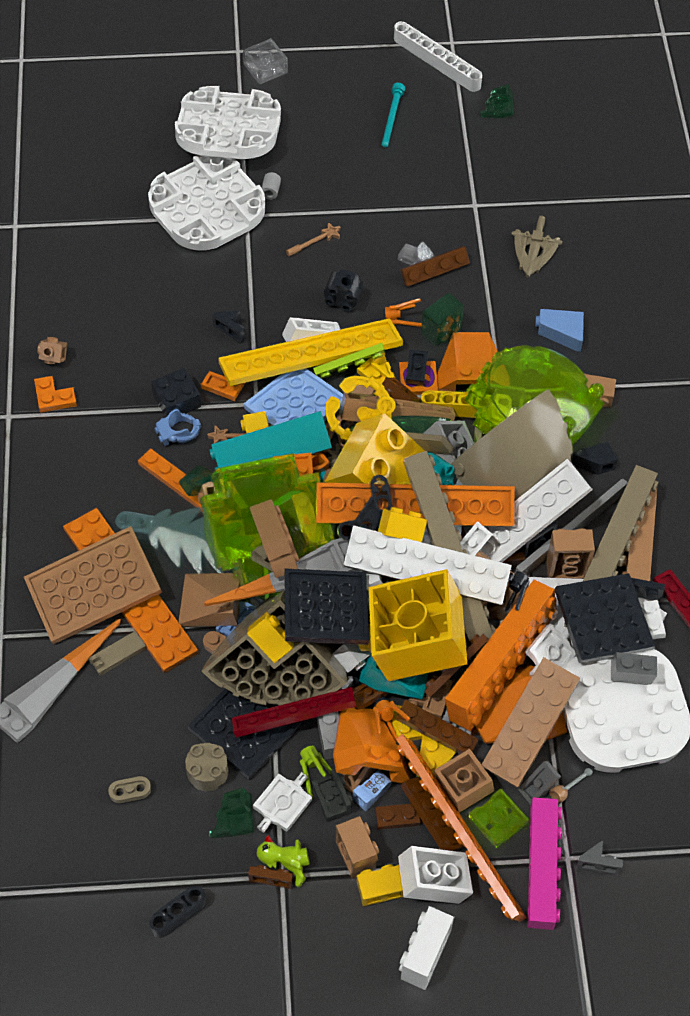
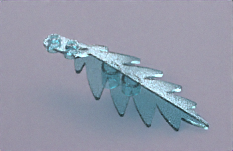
[115,507,254,574]

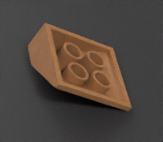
[179,573,243,626]

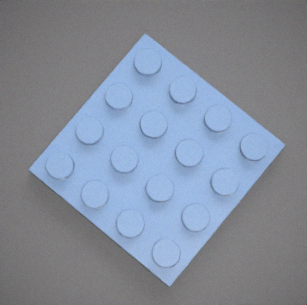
[244,368,343,427]

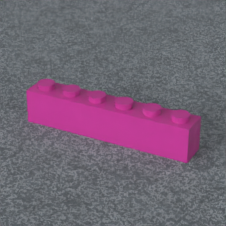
[527,797,562,930]

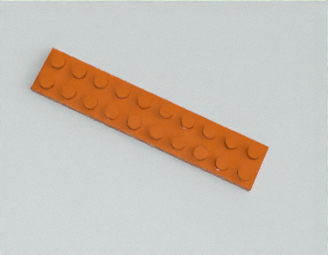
[316,483,515,526]
[63,508,199,674]
[396,734,527,922]

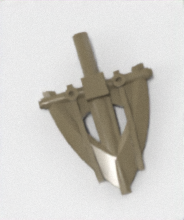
[512,216,563,277]

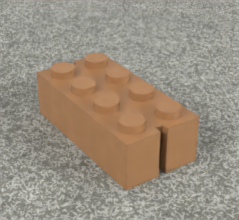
[250,499,299,578]

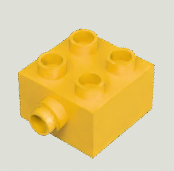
[325,413,425,484]
[358,569,467,681]

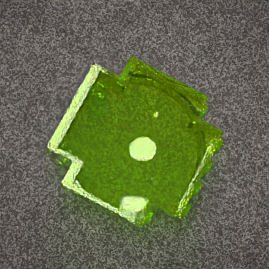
[465,345,605,447]
[200,453,334,587]

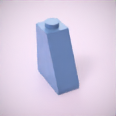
[535,309,584,352]

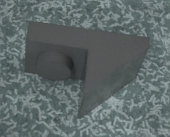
[518,761,561,805]
[577,841,623,875]

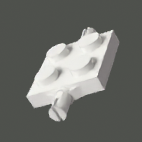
[525,624,576,677]
[253,772,312,833]

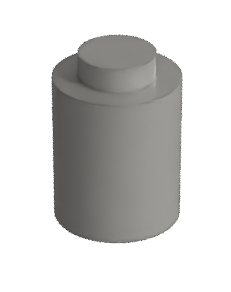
[262,172,281,200]

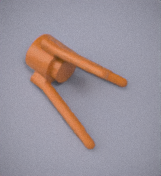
[385,298,428,327]
[373,700,410,742]

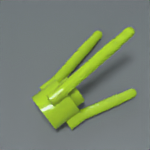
[299,746,332,800]

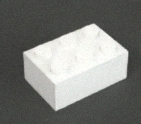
[398,846,473,904]
[399,906,454,990]

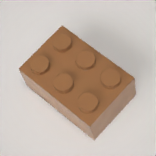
[546,528,595,579]

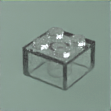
[243,38,288,84]

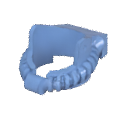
[154,409,202,446]

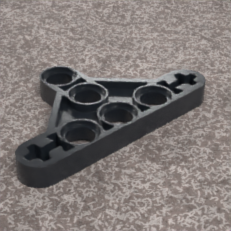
[337,475,393,540]

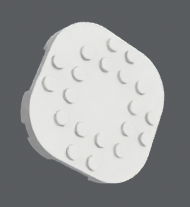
[175,86,281,159]
[148,155,265,250]
[563,649,690,773]

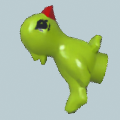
[257,835,310,887]

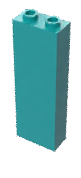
[209,411,332,481]

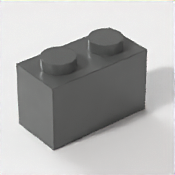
[611,652,657,685]

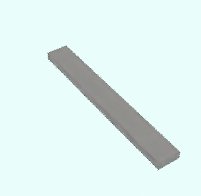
[516,479,628,575]

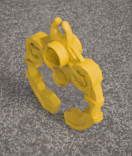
[325,376,396,440]

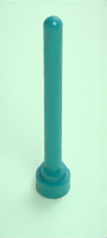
[382,83,405,147]

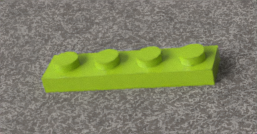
[313,343,385,379]

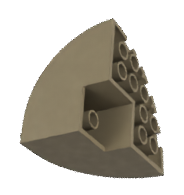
[451,389,573,501]
[202,591,347,705]

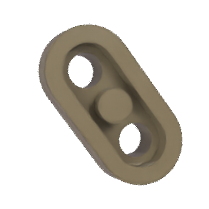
[108,776,151,803]

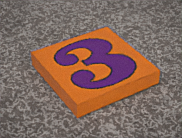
[399,361,438,395]

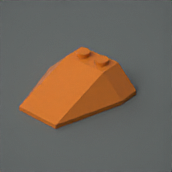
[437,332,510,392]
[476,664,567,744]
[333,707,410,783]

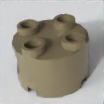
[185,743,228,792]

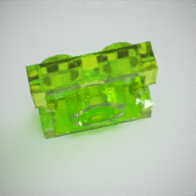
[468,789,529,848]

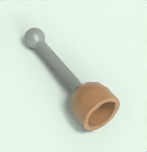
[549,768,593,804]

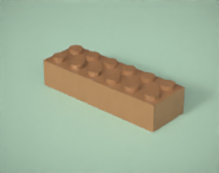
[482,657,580,789]

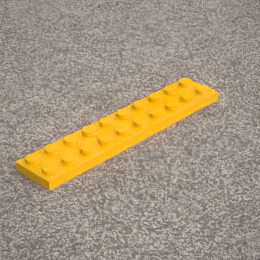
[219,318,403,386]

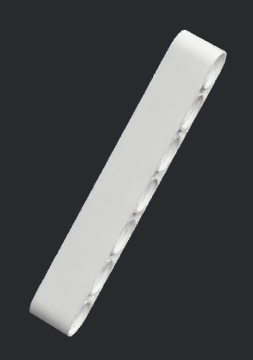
[394,22,482,92]

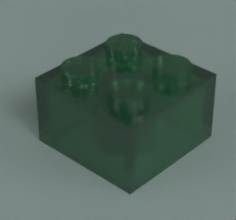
[421,293,464,346]

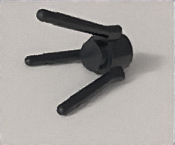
[504,571,530,612]

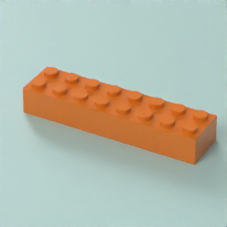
[445,580,558,731]

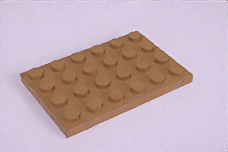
[24,526,162,645]

